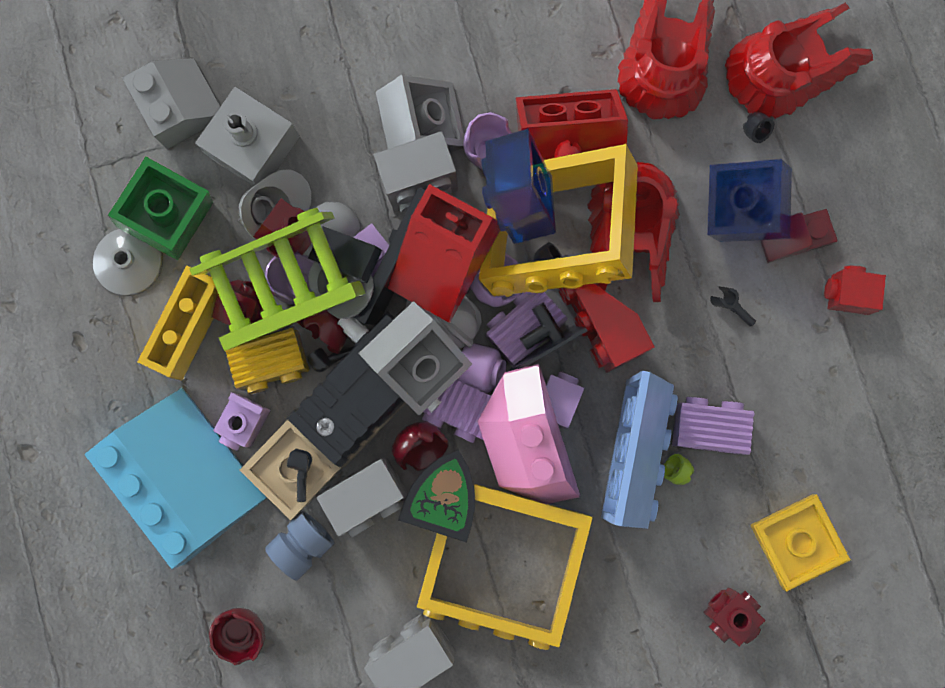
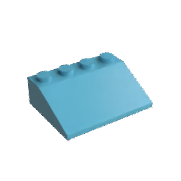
[84,388,267,569]

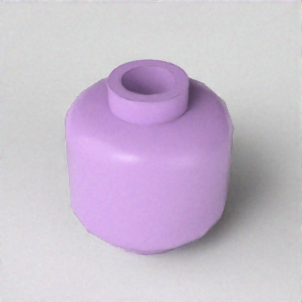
[457,344,506,393]

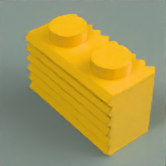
[225,328,310,394]

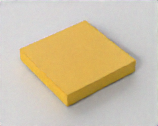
[750,494,851,592]

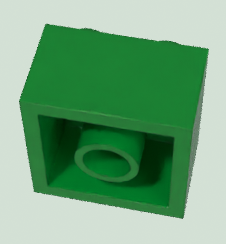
[108,156,213,260]

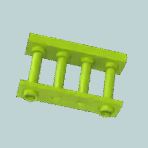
[190,208,366,351]

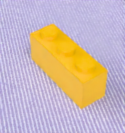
[137,265,218,381]

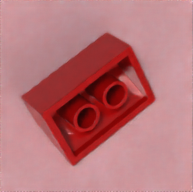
[516,89,628,164]

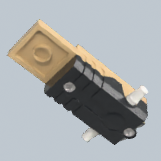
[240,312,442,520]

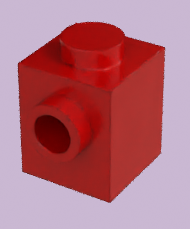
[824,266,886,315]

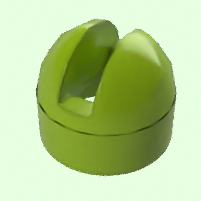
[664,454,694,485]

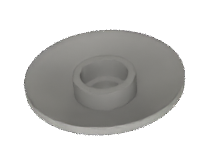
[93,229,162,296]

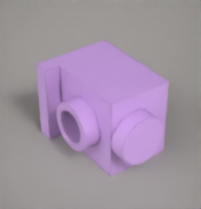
[213,392,270,451]

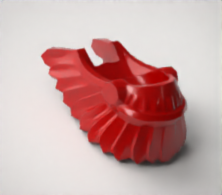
[617,0,715,119]
[725,2,873,119]
[587,162,680,302]

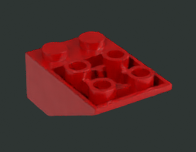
[388,184,503,323]
[557,283,655,373]

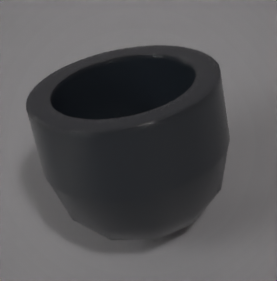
[743,112,775,143]
[534,242,562,262]

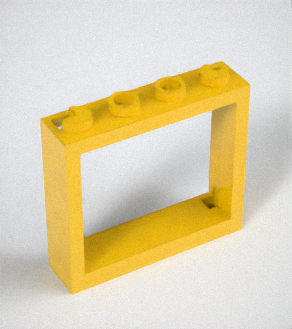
[479,144,638,297]
[417,483,593,650]

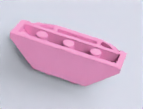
[477,364,580,504]

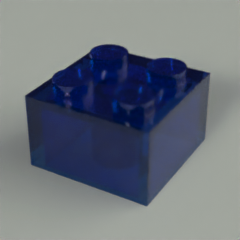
[481,129,556,244]
[707,159,792,242]

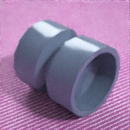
[265,511,335,581]

